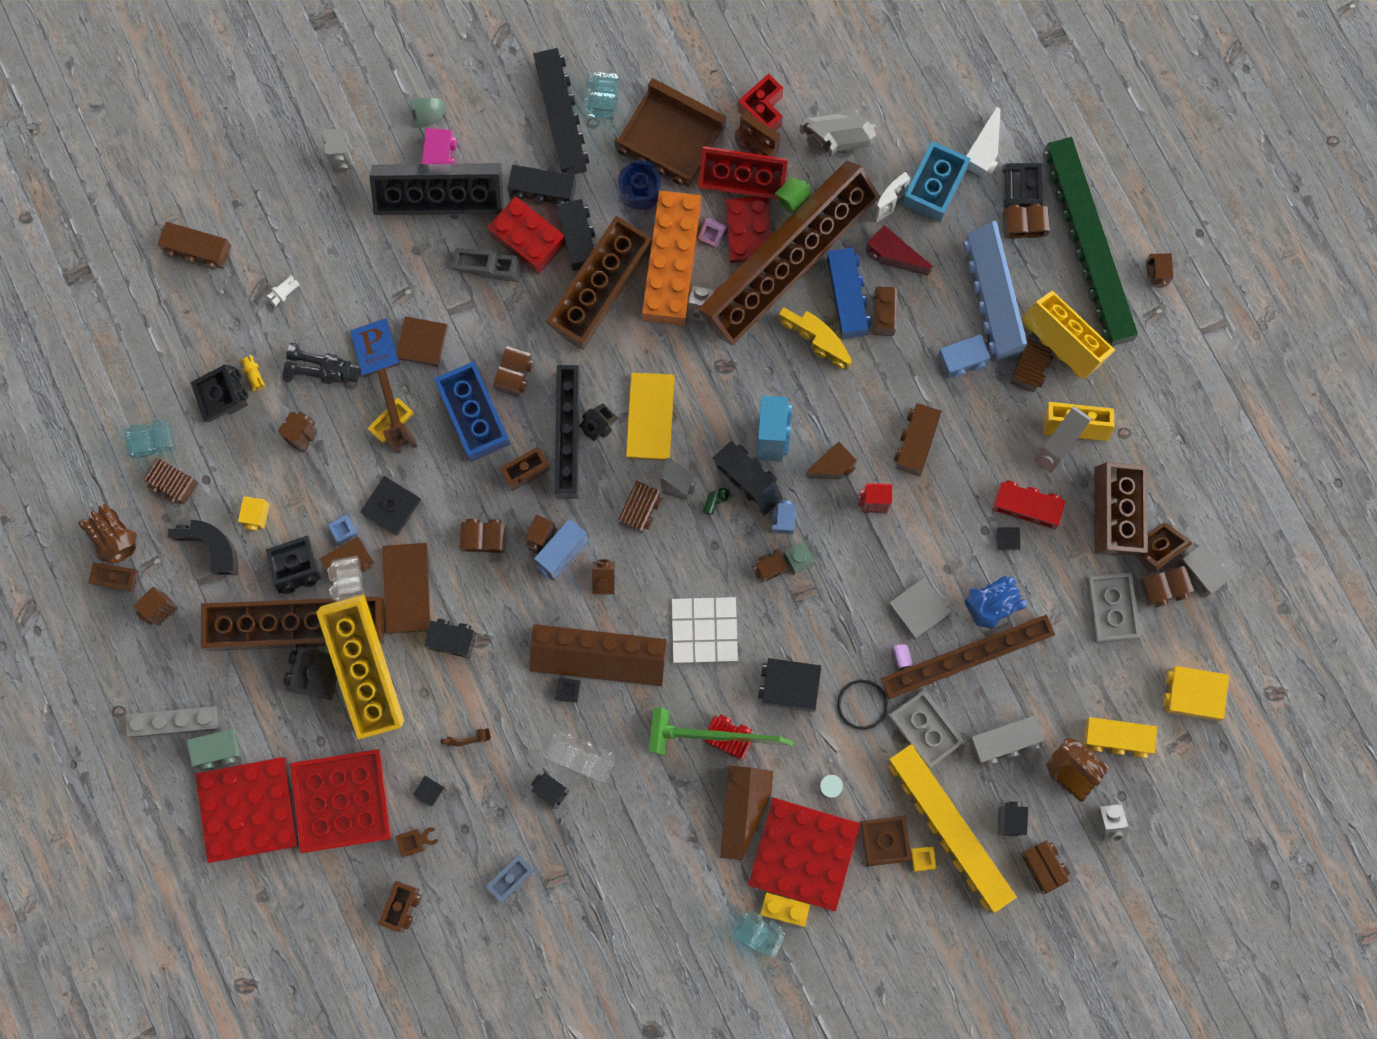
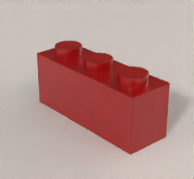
[992,480,1066,529]

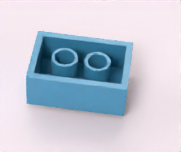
[902,141,971,222]

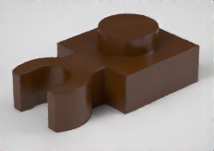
[396,827,439,858]

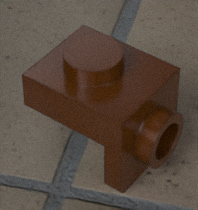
[592,559,615,594]

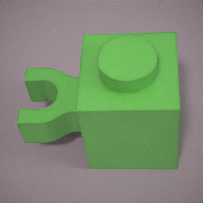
[775,176,811,214]

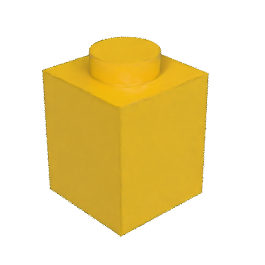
[238,496,270,531]

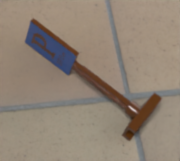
[350,318,418,454]

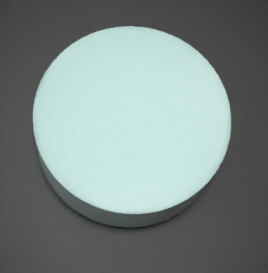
[820,775,843,798]

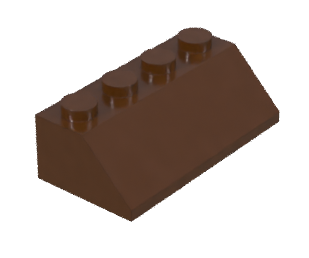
[1095,462,1148,555]

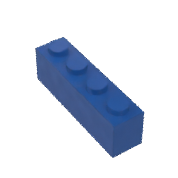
[827,247,871,339]

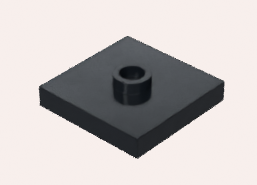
[360,476,421,536]

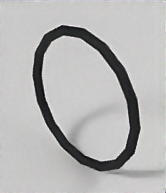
[837,679,888,730]

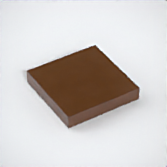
[397,316,448,367]
[860,815,912,867]

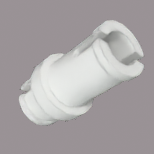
[266,275,300,306]

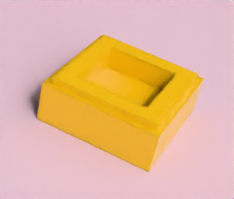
[911,846,936,872]

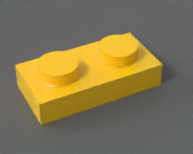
[367,398,414,444]
[760,893,810,927]

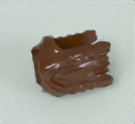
[78,504,137,564]
[1046,738,1110,802]

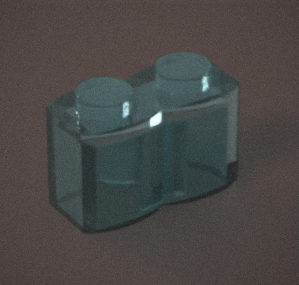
[584,71,620,119]
[124,419,176,459]
[732,911,786,959]

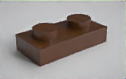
[88,562,138,592]

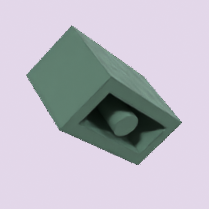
[187,729,241,771]

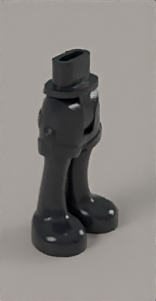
[283,342,360,384]

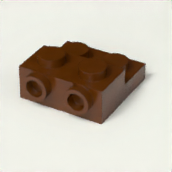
[735,111,780,157]

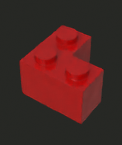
[738,73,783,131]

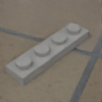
[126,706,218,738]

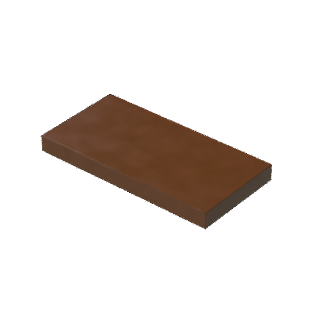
[383,543,431,634]

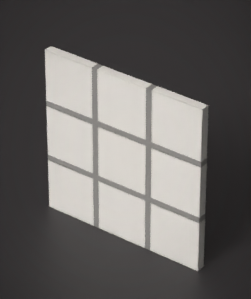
[672,597,738,663]

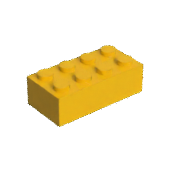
[1021,291,1115,380]

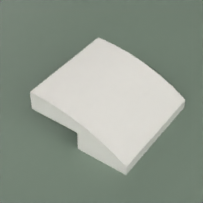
[874,172,910,223]

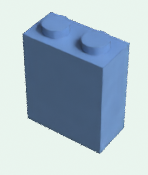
[534,519,589,580]

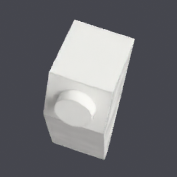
[966,107,1001,179]

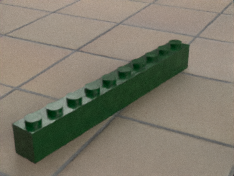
[1043,137,1138,346]

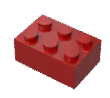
[487,196,566,275]

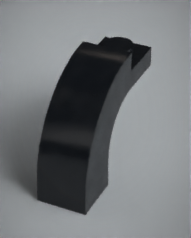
[168,520,238,575]

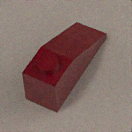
[866,225,933,276]

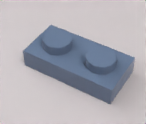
[485,854,534,903]

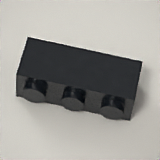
[507,164,576,206]
[557,199,596,271]

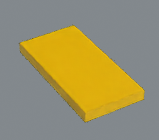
[626,373,675,461]

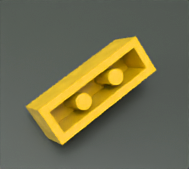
[1043,402,1115,441]
[1083,717,1157,758]

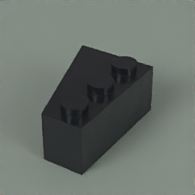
[712,440,783,516]

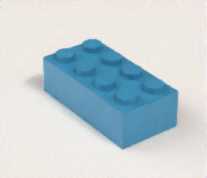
[756,395,792,462]

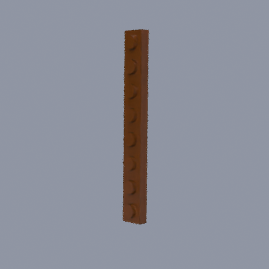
[881,614,1055,699]

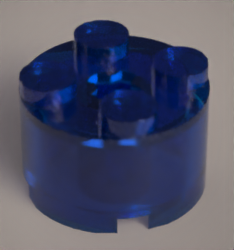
[618,160,662,210]

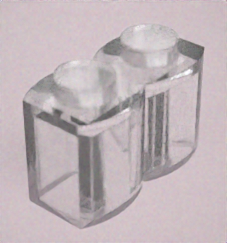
[328,556,364,602]

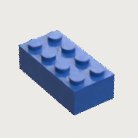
[434,361,511,462]

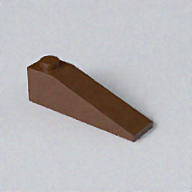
[720,765,773,860]

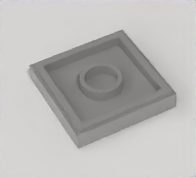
[889,577,952,639]

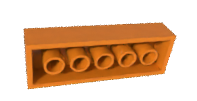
[642,190,702,326]

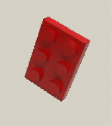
[726,197,771,263]

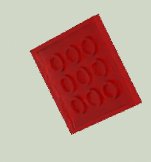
[290,749,392,854]
[195,757,299,863]
[748,797,860,912]

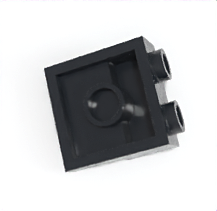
[190,364,249,422]
[266,535,321,594]
[283,646,337,701]

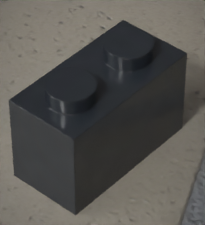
[424,618,476,659]
[531,772,570,809]
[998,801,1028,837]

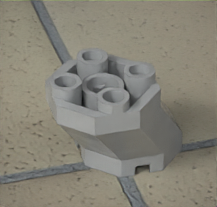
[799,106,876,157]

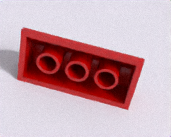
[698,146,788,200]

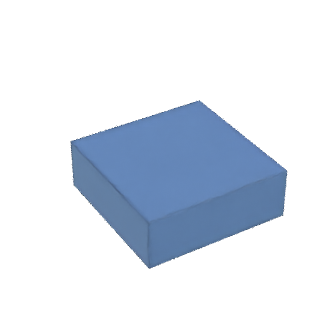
[327,515,358,545]

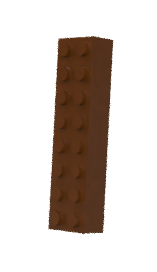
[201,596,385,651]

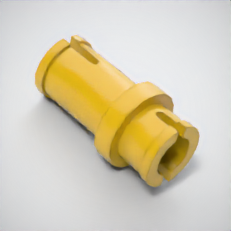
[240,356,265,391]

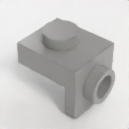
[687,286,714,322]
[1099,804,1128,842]

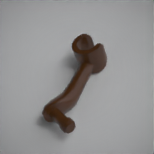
[440,728,491,747]

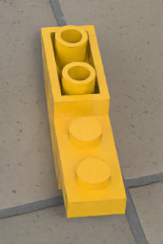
[778,307,852,370]

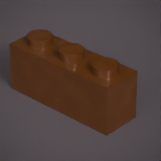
[157,221,231,269]
[893,403,942,476]

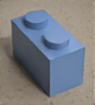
[938,334,990,378]

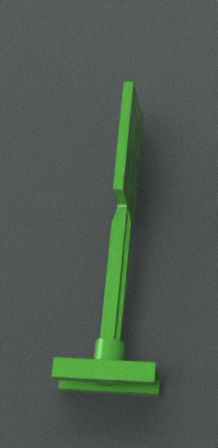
[648,707,793,755]

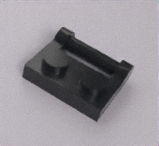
[1002,163,1043,208]

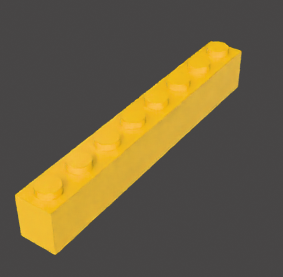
[887,744,1017,913]

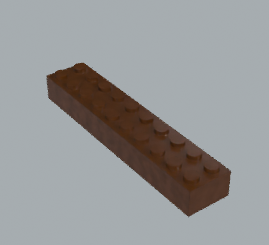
[698,160,880,346]

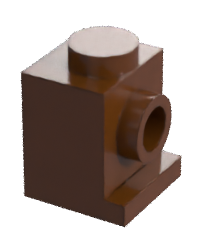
[1146,253,1174,288]
[752,549,788,583]

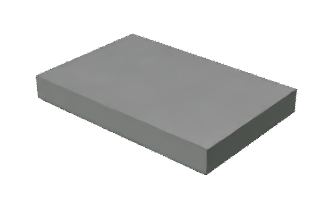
[1087,572,1141,643]
[888,689,965,770]

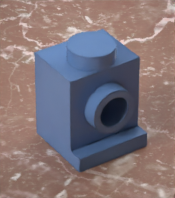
[772,500,796,535]

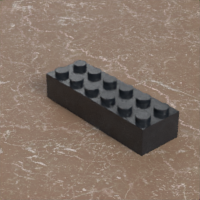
[369,163,504,215]

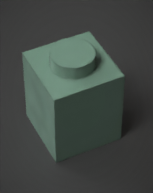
[784,541,815,575]

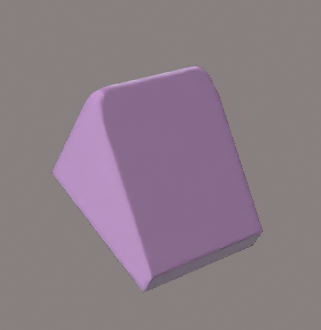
[697,218,727,248]
[891,644,913,670]

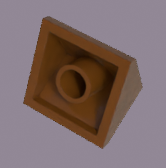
[1135,522,1192,575]

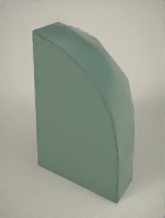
[409,98,446,127]

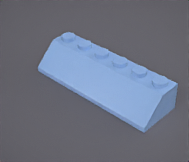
[963,221,1027,361]

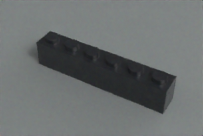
[533,48,590,175]
[555,365,580,499]

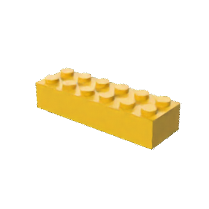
[316,594,404,740]

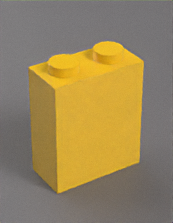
[1163,666,1229,721]

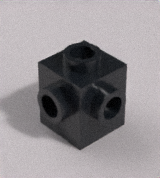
[579,403,618,441]

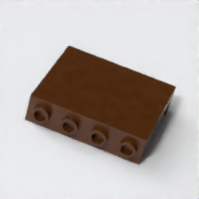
[614,78,726,187]

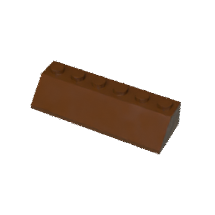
[546,216,652,350]
[529,624,667,686]

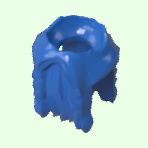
[965,576,1028,629]

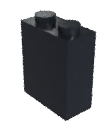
[758,658,822,712]

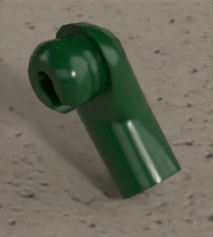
[703,488,731,515]

